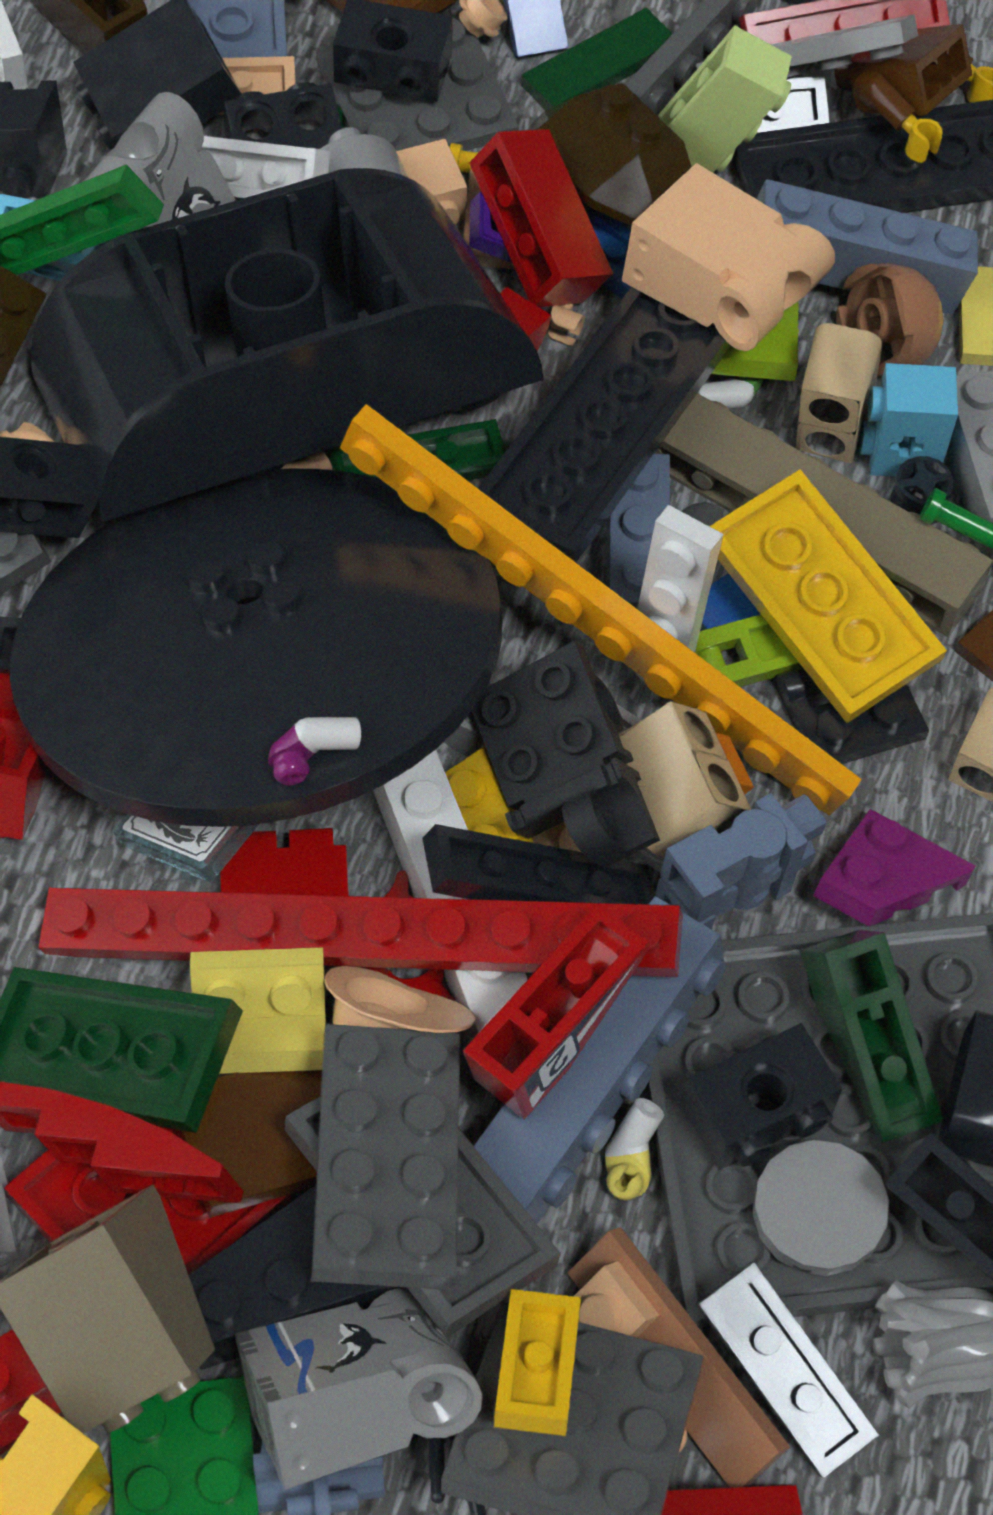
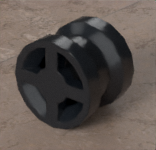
[890,456,954,525]

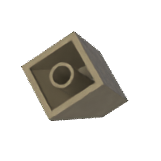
[0,1184,215,1433]

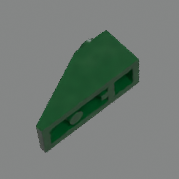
[799,930,943,1143]

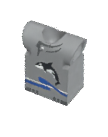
[84,92,236,242]
[235,1287,482,1490]

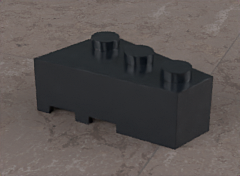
[0,80,67,199]
[189,1185,397,1370]

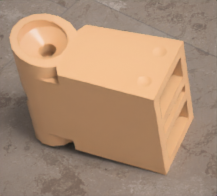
[622,163,835,351]

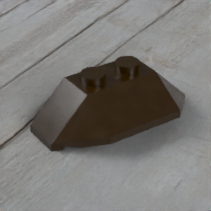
[532,83,692,225]

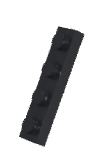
[422,824,655,905]

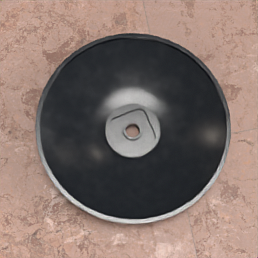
[10,468,503,827]

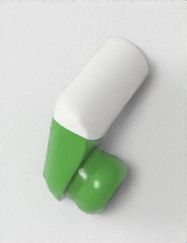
[698,375,764,409]

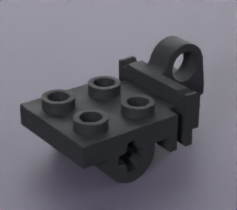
[472,641,660,868]

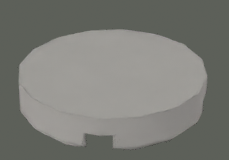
[752,1140,889,1276]

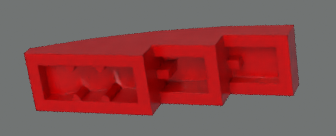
[0,1081,244,1204]

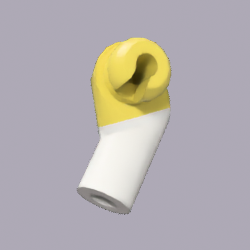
[605,1098,664,1201]

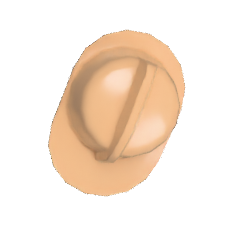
[324,966,475,1033]

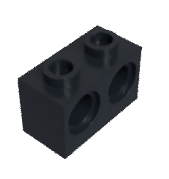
[224,82,342,149]

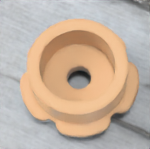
[459,0,507,37]

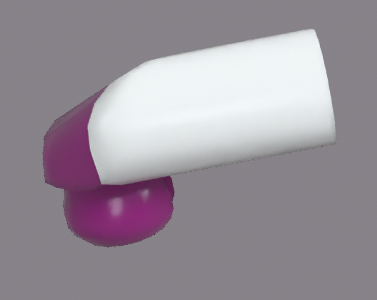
[268,717,361,785]

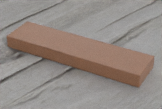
[568,1227,790,1488]

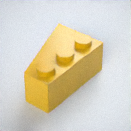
[0,1394,111,1515]

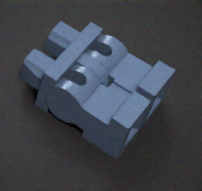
[655,793,827,929]

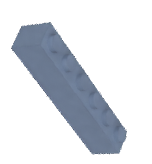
[474,896,726,1224]

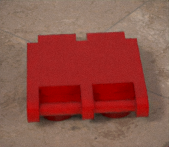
[220,828,349,896]

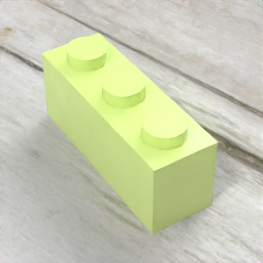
[657,26,792,173]

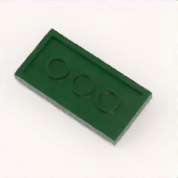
[0,967,243,1133]

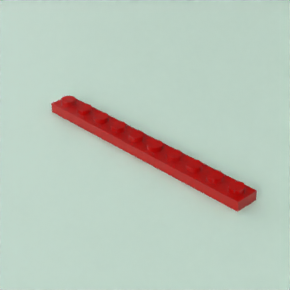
[38,888,683,978]

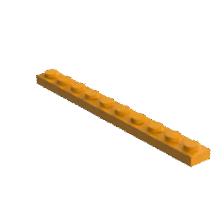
[340,404,862,816]

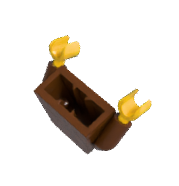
[834,24,993,163]

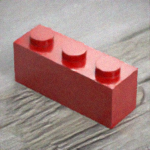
[469,129,613,307]

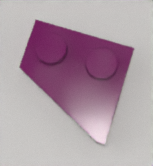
[813,809,976,927]

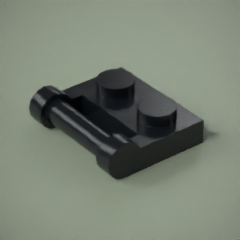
[775,669,929,764]

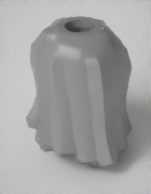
[873,1280,993,1408]

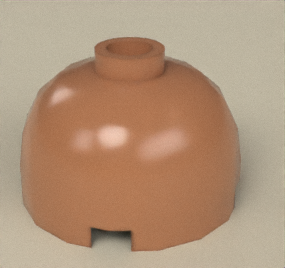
[836,263,944,377]

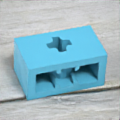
[859,363,958,477]

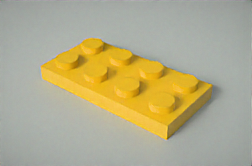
[709,469,947,723]

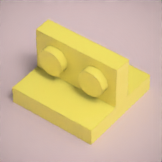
[190,947,326,1074]

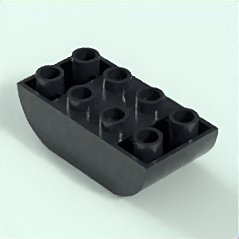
[31,168,544,522]

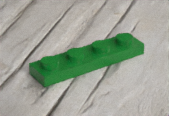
[0,164,164,275]

